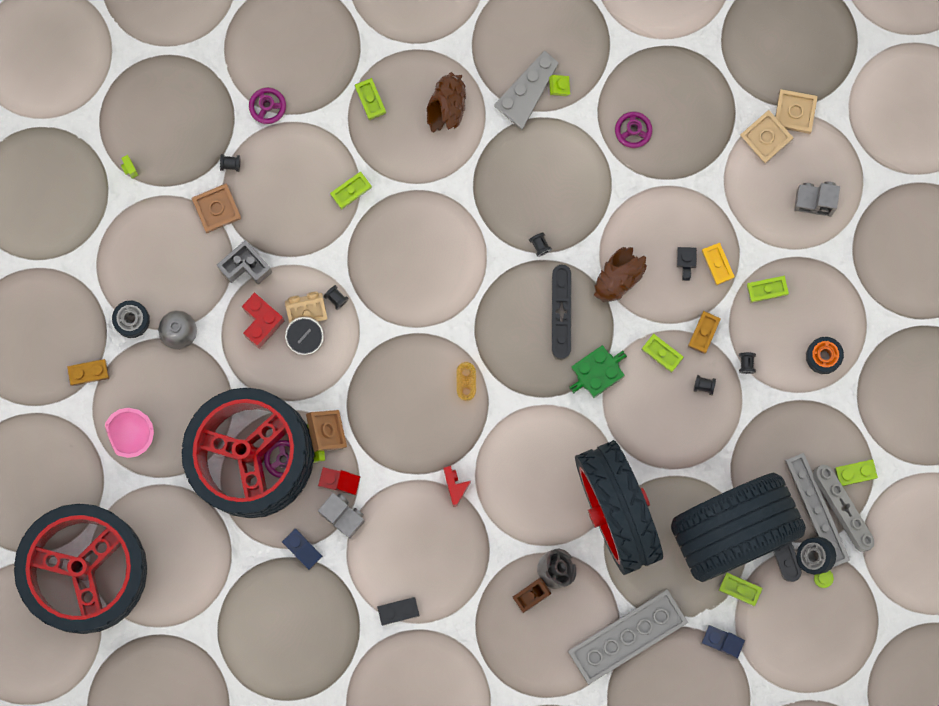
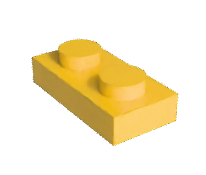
[702,242,734,285]

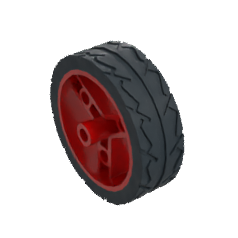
[181,388,314,518]
[575,440,663,575]
[14,504,147,634]

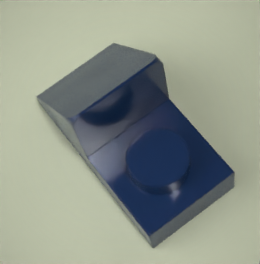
[282,528,323,570]
[702,625,745,659]

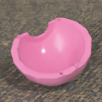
[105,407,154,458]

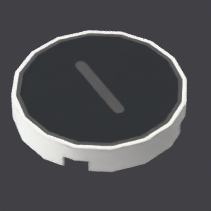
[285,317,324,355]

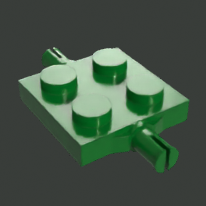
[569,345,627,399]

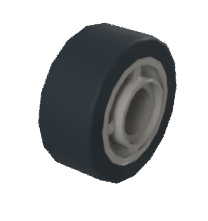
[112,300,150,338]
[796,537,836,575]

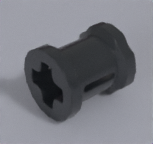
[220,154,241,172]
[529,232,552,257]
[324,285,349,310]
[739,352,756,374]
[693,375,716,396]

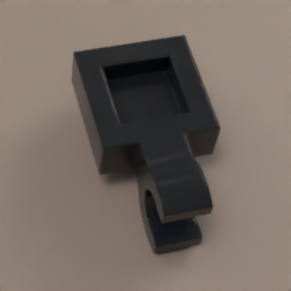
[677,247,697,281]

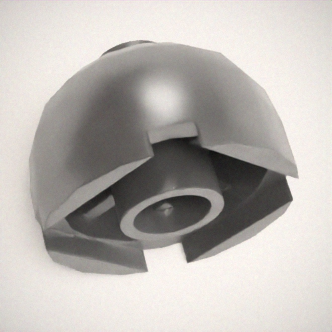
[158,310,197,349]
[537,548,576,589]

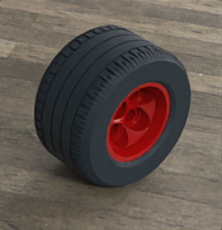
[671,472,806,582]

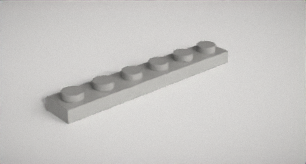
[785,453,850,568]

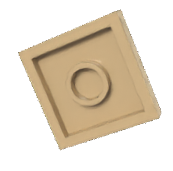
[775,89,818,134]
[740,110,794,163]

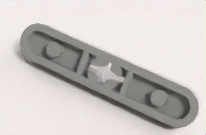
[813,465,874,552]

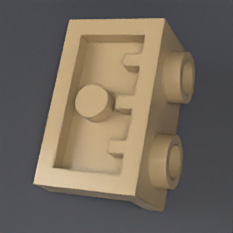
[285,292,328,324]

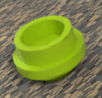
[814,570,834,588]

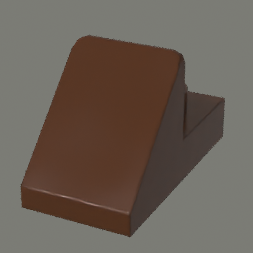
[513,577,552,613]

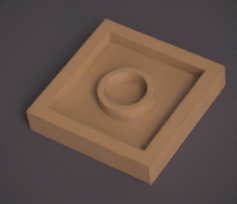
[192,183,241,233]
[306,410,347,452]

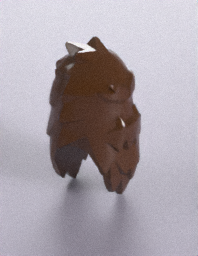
[427,72,466,133]
[594,247,647,302]

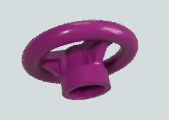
[249,87,286,124]
[615,112,652,148]
[264,440,290,478]

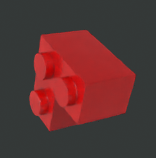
[242,292,285,349]

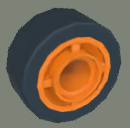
[806,337,844,374]

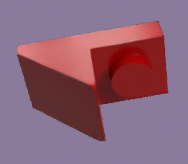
[443,466,471,507]
[318,467,361,495]

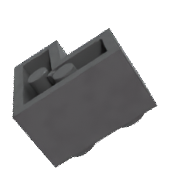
[794,182,840,217]
[217,240,272,285]
[318,493,365,539]

